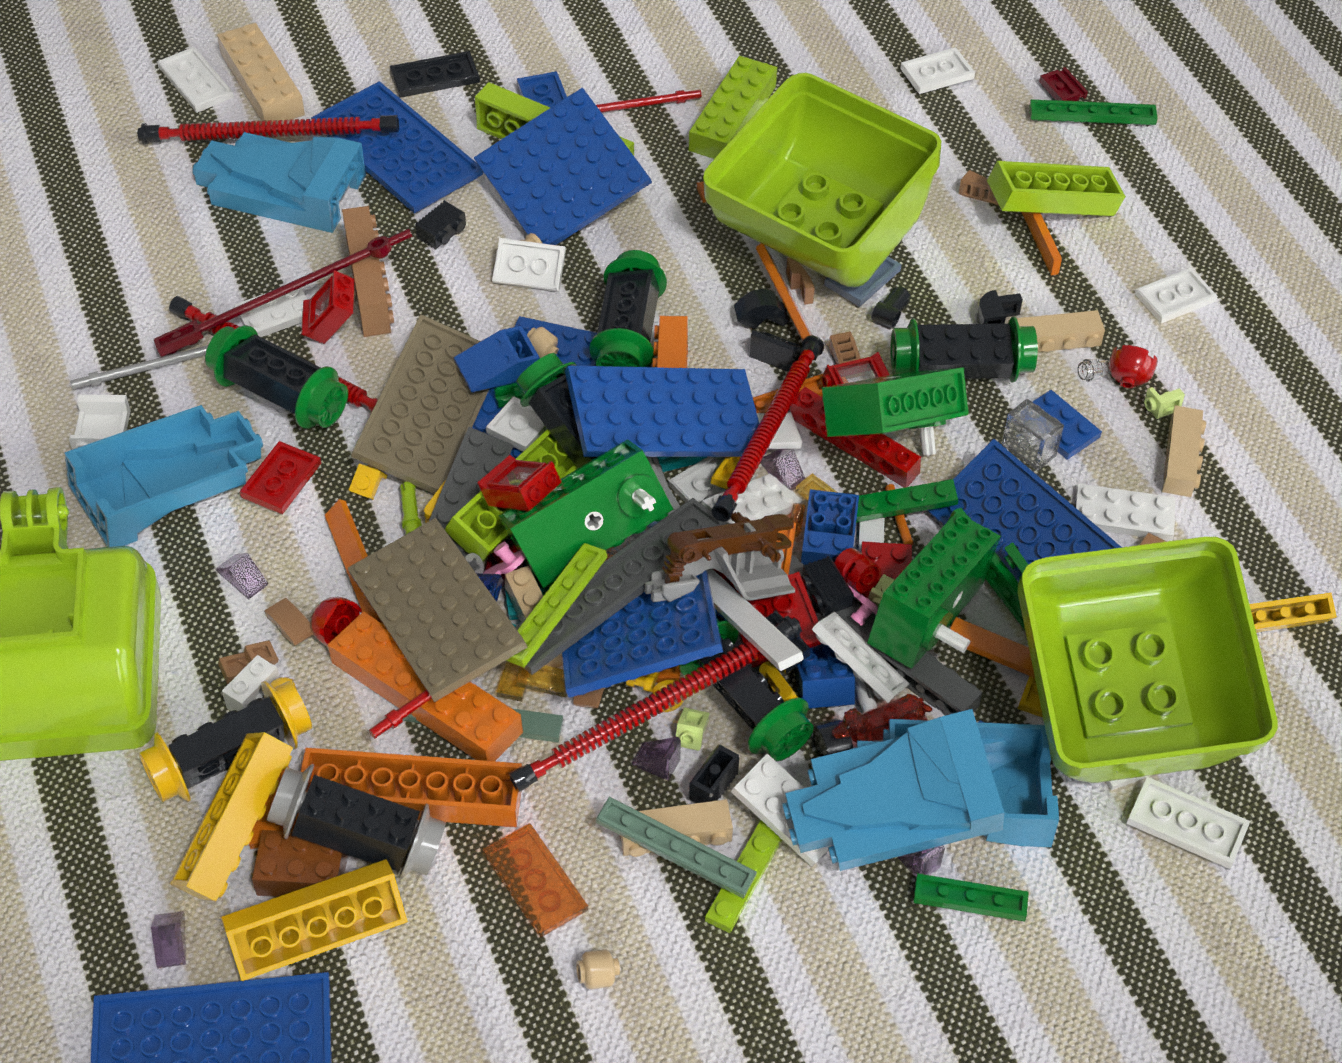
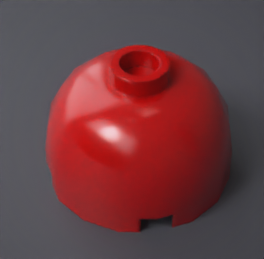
[1109,345,1158,388]
[311,596,362,646]

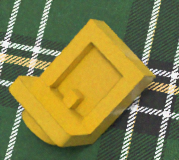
[348,463,388,500]

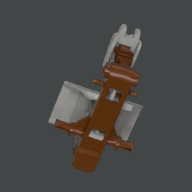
[644,512,795,602]

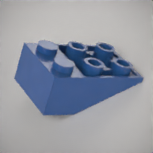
[454,326,540,392]
[801,489,859,565]
[794,644,855,708]

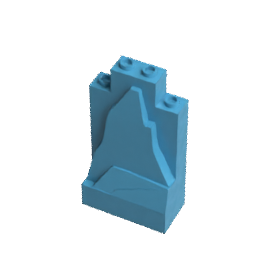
[193,132,366,233]
[64,405,263,547]
[782,709,1004,871]
[857,719,1059,847]

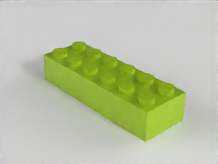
[688,56,777,159]
[987,161,1126,216]

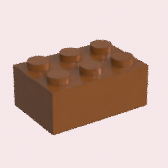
[252,830,348,897]

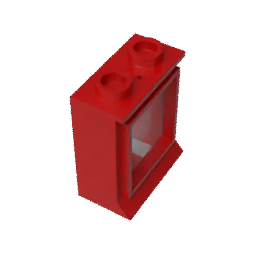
[302,270,354,344]
[821,352,890,387]
[477,455,562,511]

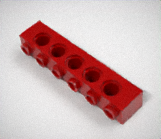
[790,387,921,488]

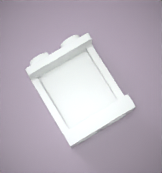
[69,395,131,450]

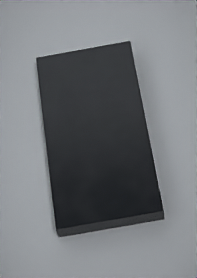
[390,51,480,98]

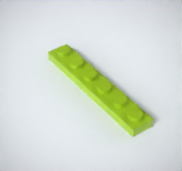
[505,543,607,668]
[705,820,782,933]

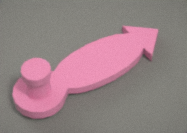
[479,542,525,586]
[848,585,878,626]

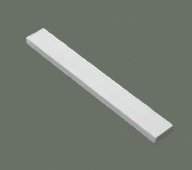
[707,569,804,671]

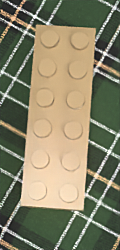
[217,23,305,122]

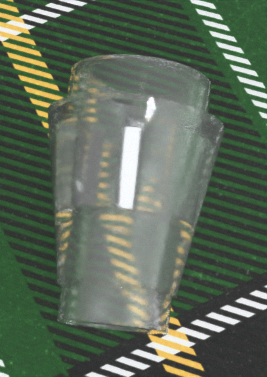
[1077,359,1111,382]

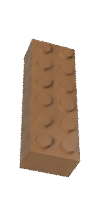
[342,206,394,337]

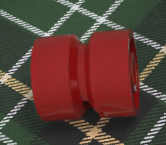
[834,548,881,594]

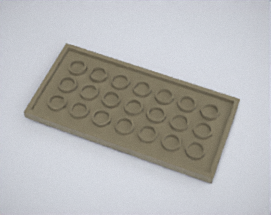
[350,314,490,494]
[348,518,528,702]

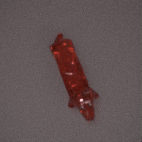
[831,694,932,747]

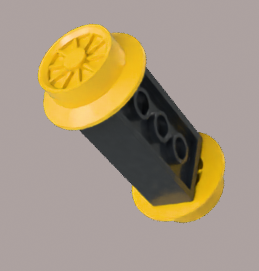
[139,681,312,802]

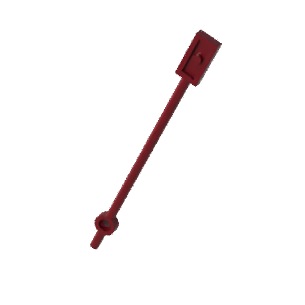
[153,229,413,357]

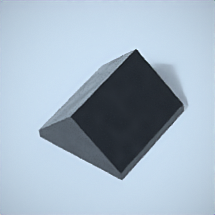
[749,330,802,372]

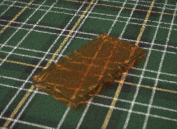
[483,823,588,938]

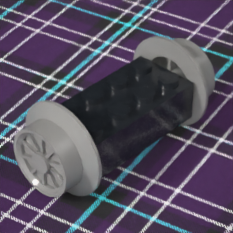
[267,764,446,879]

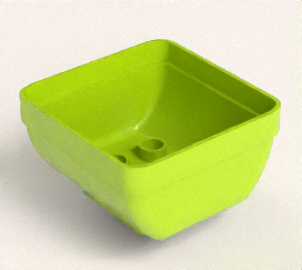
[703,73,942,287]
[0,487,161,761]
[1018,537,1278,783]

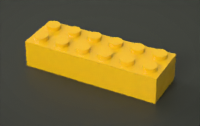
[170,732,293,901]
[221,859,408,981]

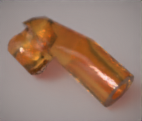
[790,503,805,537]

